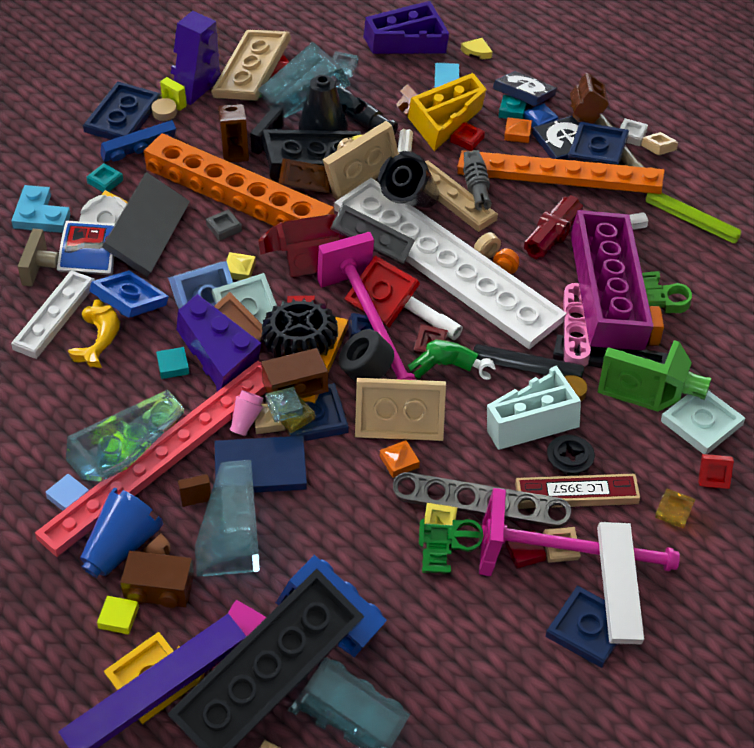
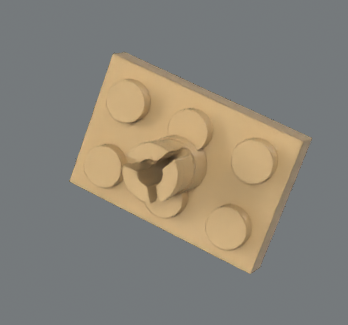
[323,121,399,200]
[355,378,446,441]

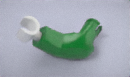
[408,340,495,380]

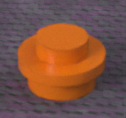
[493,249,519,274]

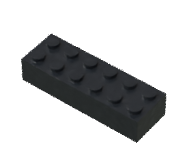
[168,569,365,748]

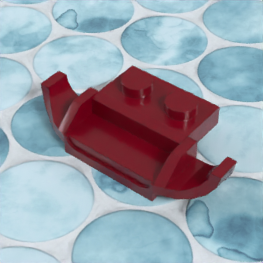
[258,214,347,277]

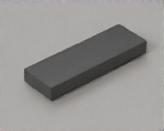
[330,204,415,265]

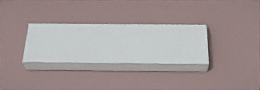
[11,270,95,359]
[597,522,644,644]

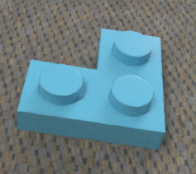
[11,185,71,233]

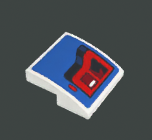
[57,221,115,275]

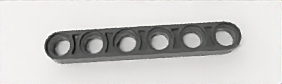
[393,472,571,528]

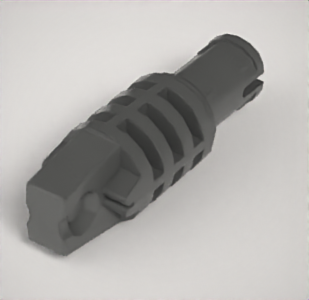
[463,150,492,211]

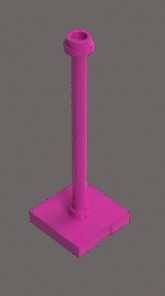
[317,232,416,380]
[479,488,680,576]

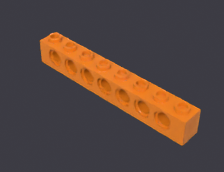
[144,133,334,226]

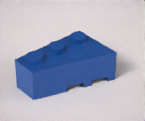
[276,555,387,658]

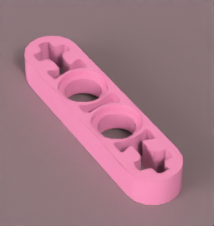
[563,283,591,367]

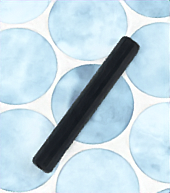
[473,344,584,378]

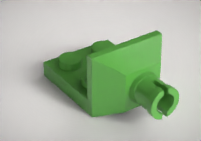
[597,340,712,412]

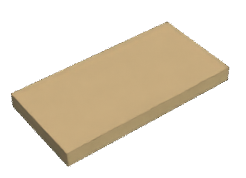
[211,30,291,101]

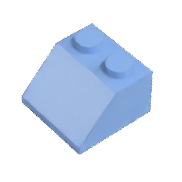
[168,261,233,309]

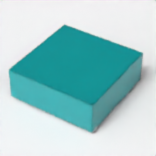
[86,163,123,192]
[156,347,189,379]

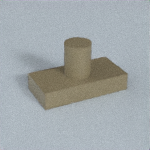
[18,228,59,287]

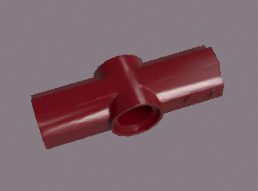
[524,195,583,259]

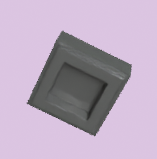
[206,209,242,241]

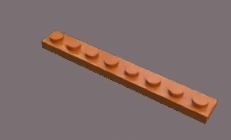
[457,150,665,194]

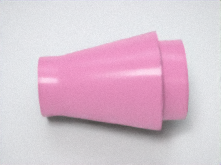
[230,390,264,436]

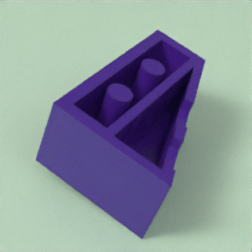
[171,11,221,105]
[176,294,261,392]

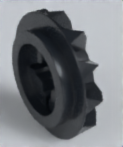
[547,435,595,476]

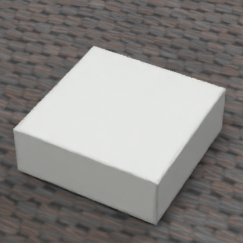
[620,118,648,146]

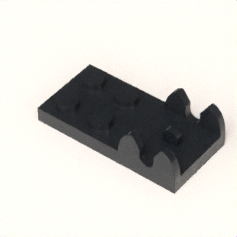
[261,129,361,183]

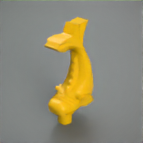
[68,299,120,368]

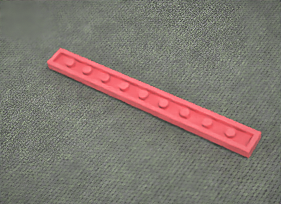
[35,361,267,557]

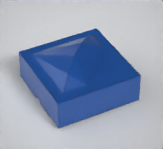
[523,103,558,127]

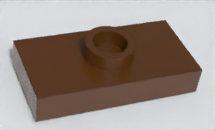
[279,158,330,193]

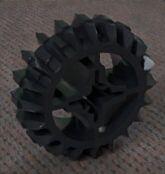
[262,298,338,358]

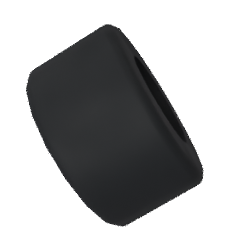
[339,329,394,383]

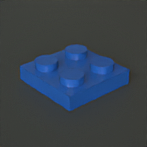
[89,270,169,318]

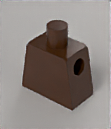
[218,104,249,162]

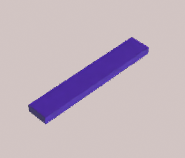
[58,613,247,748]

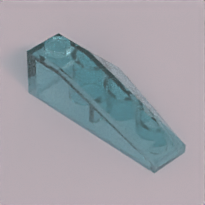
[66,390,185,482]
[195,460,260,577]

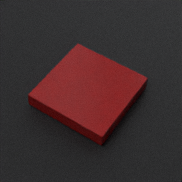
[344,255,420,328]

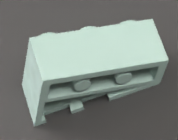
[487,366,581,450]

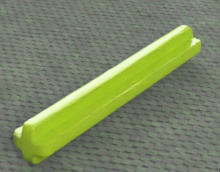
[646,193,741,244]

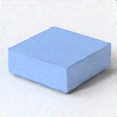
[45,474,89,511]

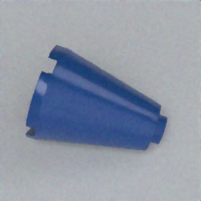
[80,488,163,578]

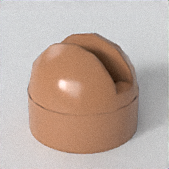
[143,533,171,555]

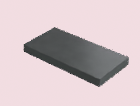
[102,172,190,277]

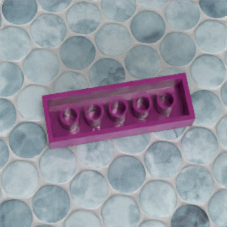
[570,210,654,351]

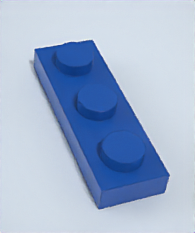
[100,120,176,162]

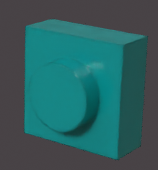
[499,95,527,119]

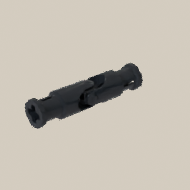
[336,85,398,135]

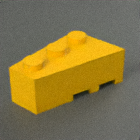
[408,73,486,151]

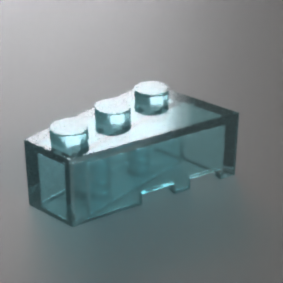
[258,42,351,118]
[288,657,411,748]

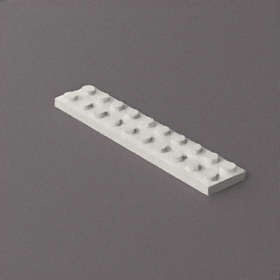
[334,178,567,349]

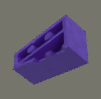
[364,1,449,54]

